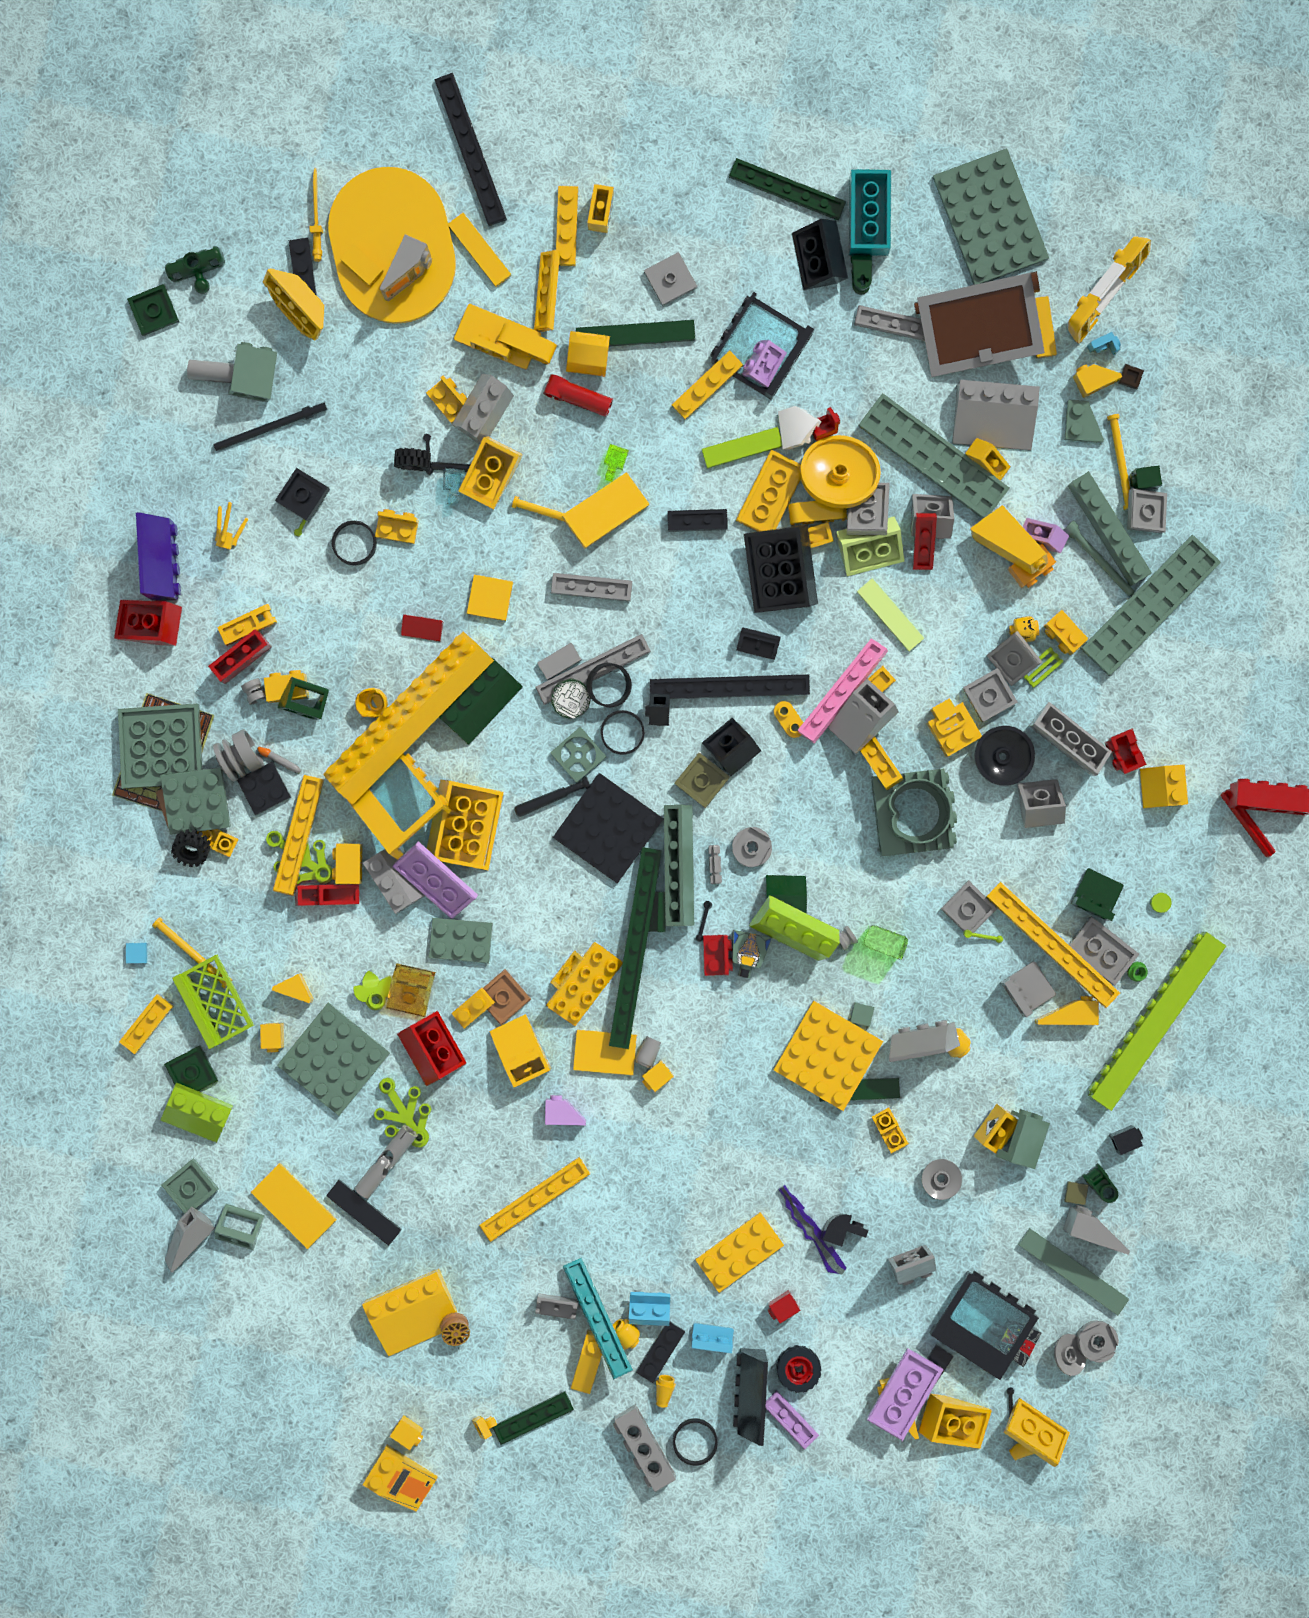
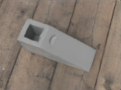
[165,1207,215,1273]

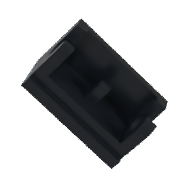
[736,627,781,660]

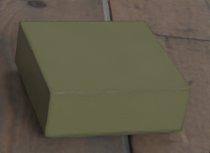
[1064,1181,1088,1205]

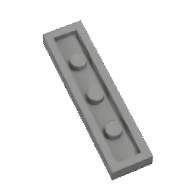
[551,573,632,602]

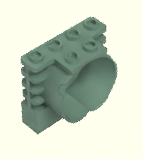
[871,768,957,857]

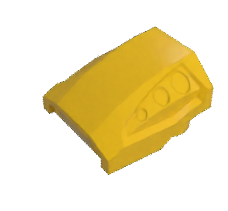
[566,331,610,377]

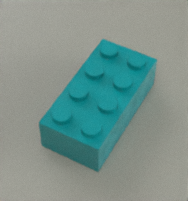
[849,169,891,256]

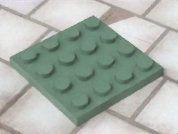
[118,703,203,789]
[277,1002,390,1116]

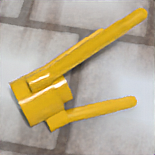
[215,502,248,550]

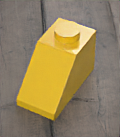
[1073,364,1122,398]
[965,438,1011,481]

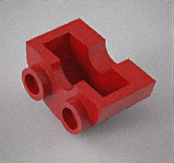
[1105,728,1147,774]

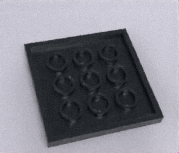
[553,773,664,884]

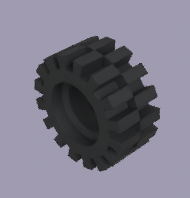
[394,448,431,471]
[171,829,211,867]

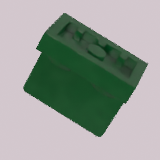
[1071,868,1124,921]

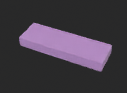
[766,1390,819,1450]

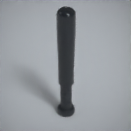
[514,777,591,817]

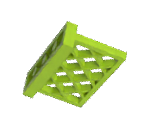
[172,954,255,1049]

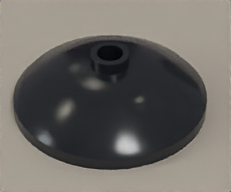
[974,726,1035,786]

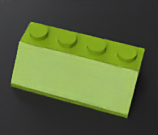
[749,895,840,961]

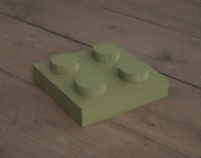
[674,752,730,808]

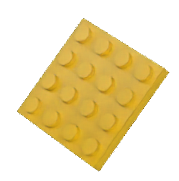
[773,1000,883,1111]

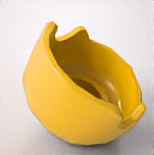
[355,688,388,718]

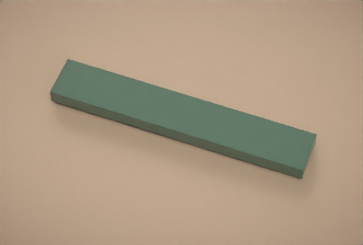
[1018,1228,1129,1316]

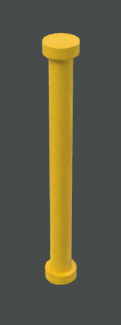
[1107,414,1130,510]
[512,496,565,522]
[152,917,232,989]

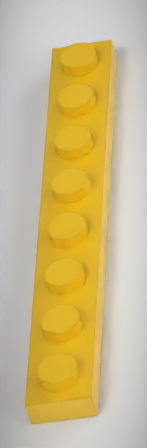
[986,882,1120,1008]

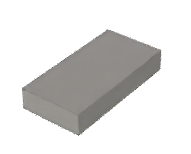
[537,643,582,680]

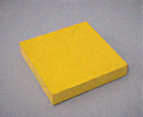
[467,575,513,621]

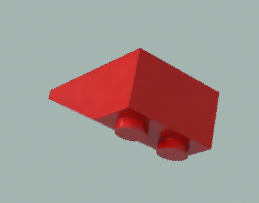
[114,600,182,646]

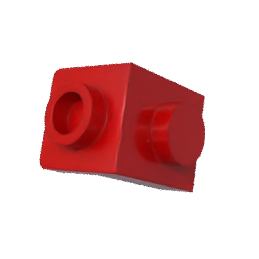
[812,407,840,441]

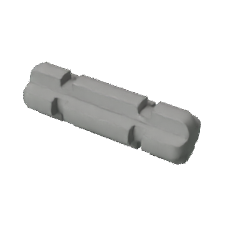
[708,845,722,884]

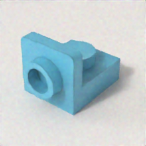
[1087,332,1121,355]

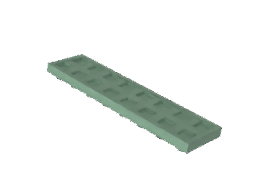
[858,393,1010,519]
[1080,534,1221,676]

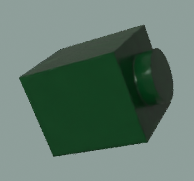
[1129,465,1162,490]

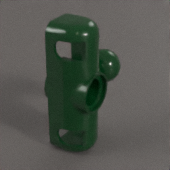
[165,246,225,294]

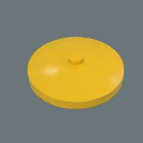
[800,435,881,509]

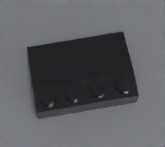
[743,524,818,613]
[733,1348,768,1446]

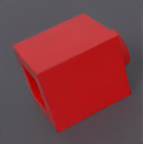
[768,1290,801,1324]

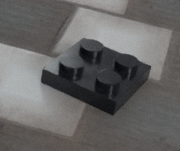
[275,467,330,522]
[237,761,291,815]

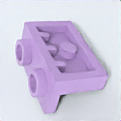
[742,340,787,387]

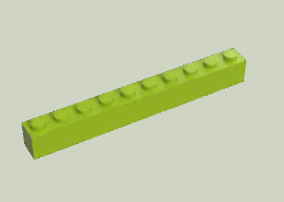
[1088,932,1226,1111]

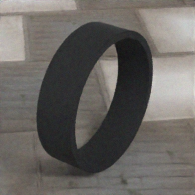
[332,520,377,566]
[586,663,632,708]
[601,710,645,755]
[673,1418,718,1466]

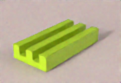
[1024,647,1064,688]

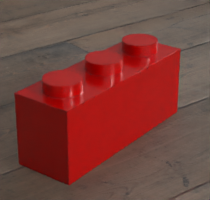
[208,629,272,684]

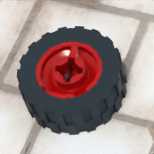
[776,1345,822,1393]

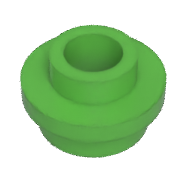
[1128,961,1148,982]

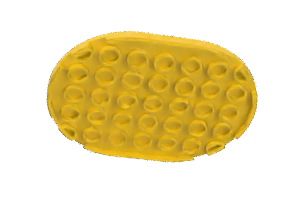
[328,167,456,324]

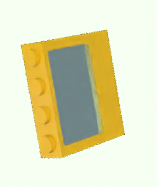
[347,753,451,860]

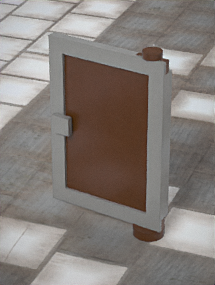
[914,271,1045,377]

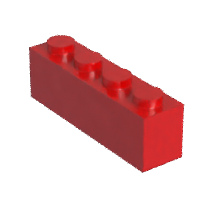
[1229,779,1309,816]

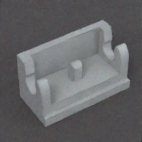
[535,1293,578,1320]

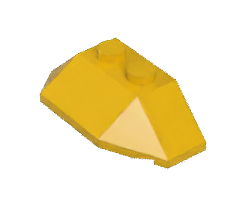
[262,268,324,341]

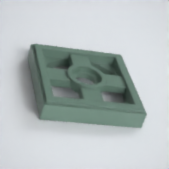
[550,727,606,783]

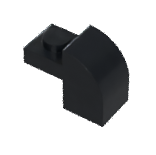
[820,1214,869,1247]

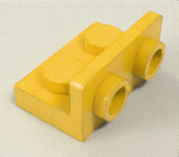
[426,375,467,424]
[375,509,419,544]
[1044,610,1088,655]

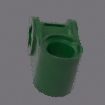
[851,255,872,295]
[1082,1163,1119,1203]

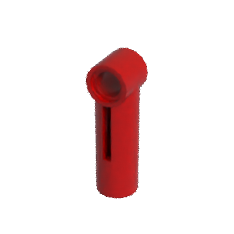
[543,374,613,417]

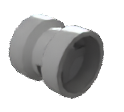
[241,678,266,705]

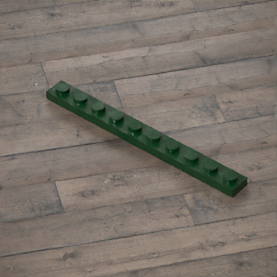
[609,847,662,1049]

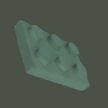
[429,918,493,963]

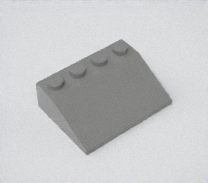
[952,380,1040,450]

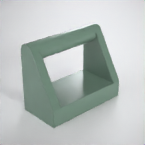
[214,1204,265,1251]

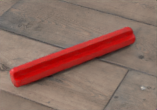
[1221,789,1276,857]

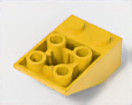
[489,1014,551,1088]

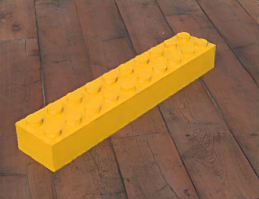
[323,631,494,805]

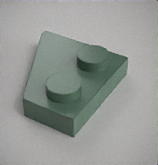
[1064,400,1104,443]

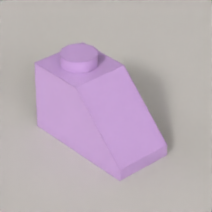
[1023,518,1069,553]
[545,1095,586,1126]

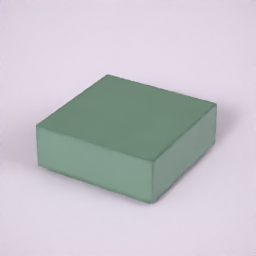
[850,1002,875,1027]

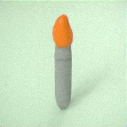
[257,747,301,773]

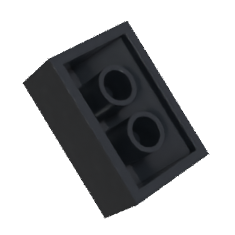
[792,218,848,290]

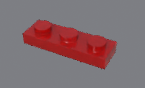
[913,513,937,570]

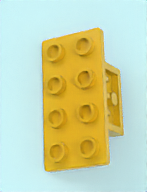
[454,304,541,370]
[546,942,623,1026]

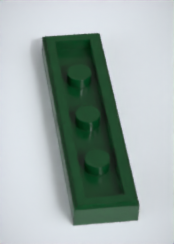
[819,1078,900,1102]
[492,1391,574,1445]

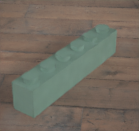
[1068,471,1152,587]
[664,804,694,926]

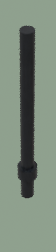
[213,402,328,451]

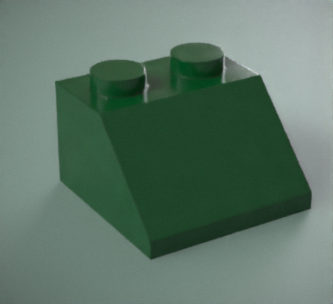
[765,875,807,914]

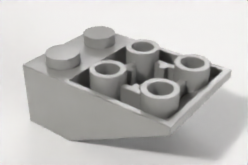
[828,679,899,754]

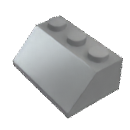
[452,374,514,444]
[363,846,425,914]
[889,1020,960,1062]

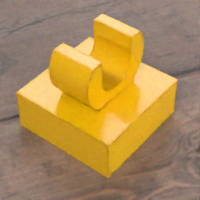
[472,1416,497,1439]

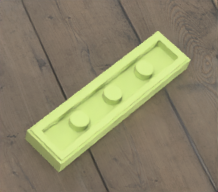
[857,579,924,652]

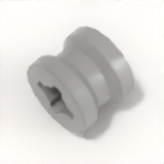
[839,926,858,951]

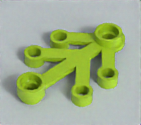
[266,831,333,884]
[374,1077,432,1147]

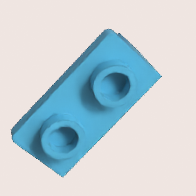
[629,1292,670,1326]
[691,1323,734,1353]

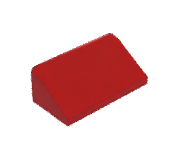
[401,614,444,642]

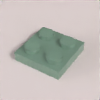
[161,1158,219,1214]

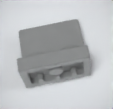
[1000,961,1056,1017]

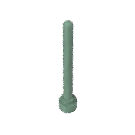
[1063,520,1134,596]

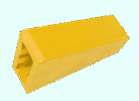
[970,505,1048,574]

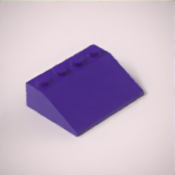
[136,512,181,601]

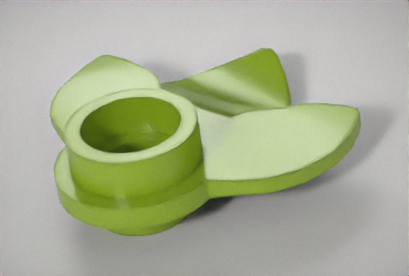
[353,971,393,1010]

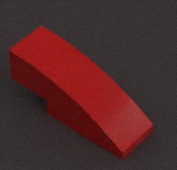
[295,884,359,906]

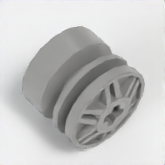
[213,729,264,782]

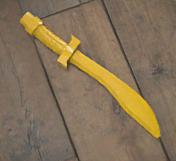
[309,168,323,262]

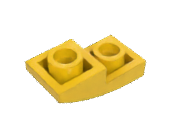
[197,829,238,857]
[872,1108,909,1154]

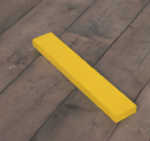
[273,775,324,896]
[479,1157,591,1242]

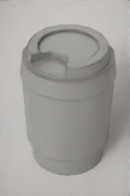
[635,1036,661,1069]

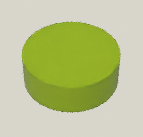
[1150,893,1172,913]

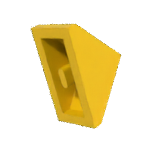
[272,973,314,1003]

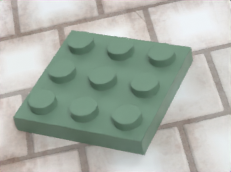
[160,767,231,835]

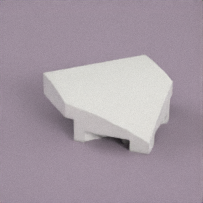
[778,406,821,451]

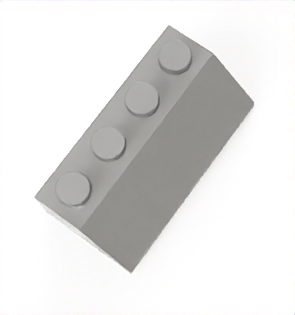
[1029,702,1112,776]

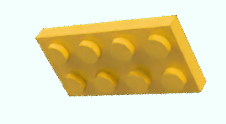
[695,1212,784,1293]

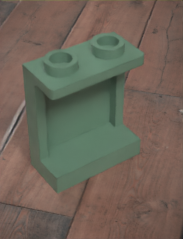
[228,342,277,402]
[996,1109,1050,1169]

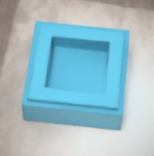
[126,943,147,963]

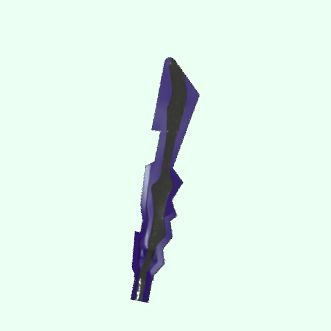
[779,1185,847,1275]

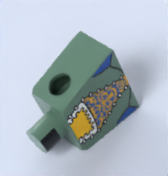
[732,930,772,978]

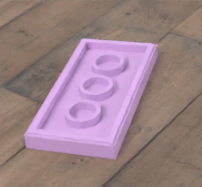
[392,841,478,919]
[867,1348,943,1441]

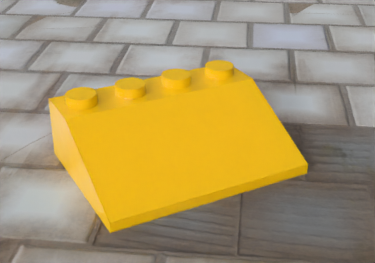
[427,780,504,870]
[362,1268,458,1357]

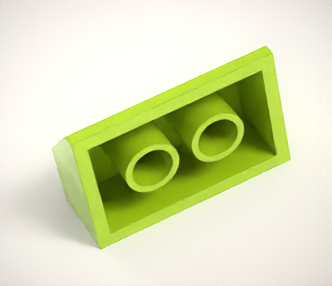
[160,1083,233,1143]

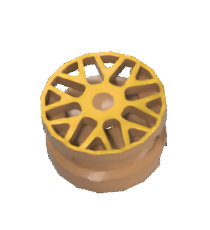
[440,1313,470,1346]

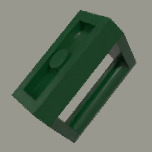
[278,677,329,720]

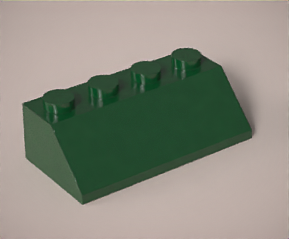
[439,658,523,745]

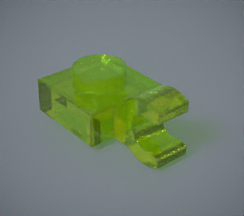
[604,444,629,482]

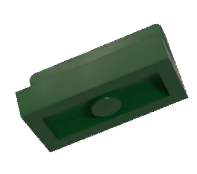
[648,892,666,932]

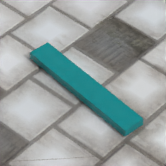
[563,1257,633,1380]

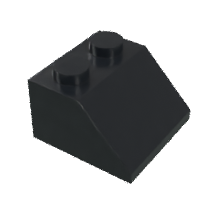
[702,718,761,776]

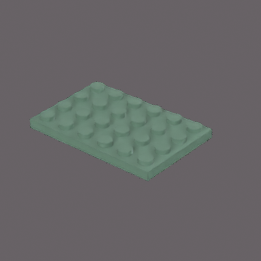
[933,148,1049,285]

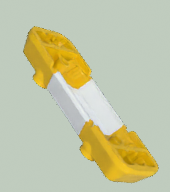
[1068,236,1151,344]

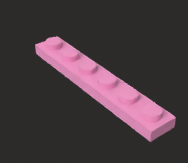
[798,638,888,744]

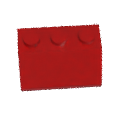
[397,1011,467,1086]

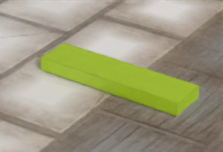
[702,427,782,469]

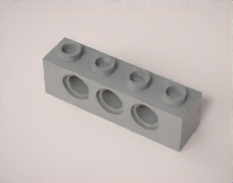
[613,1404,676,1492]

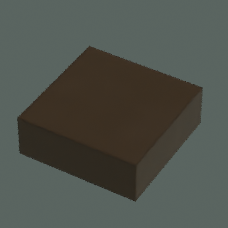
[1118,364,1144,390]

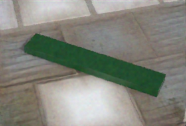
[729,158,846,221]
[576,320,695,347]

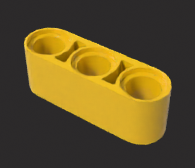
[497,323,557,365]
[788,501,847,526]

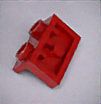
[703,935,733,976]

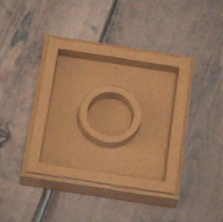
[483,969,531,1025]

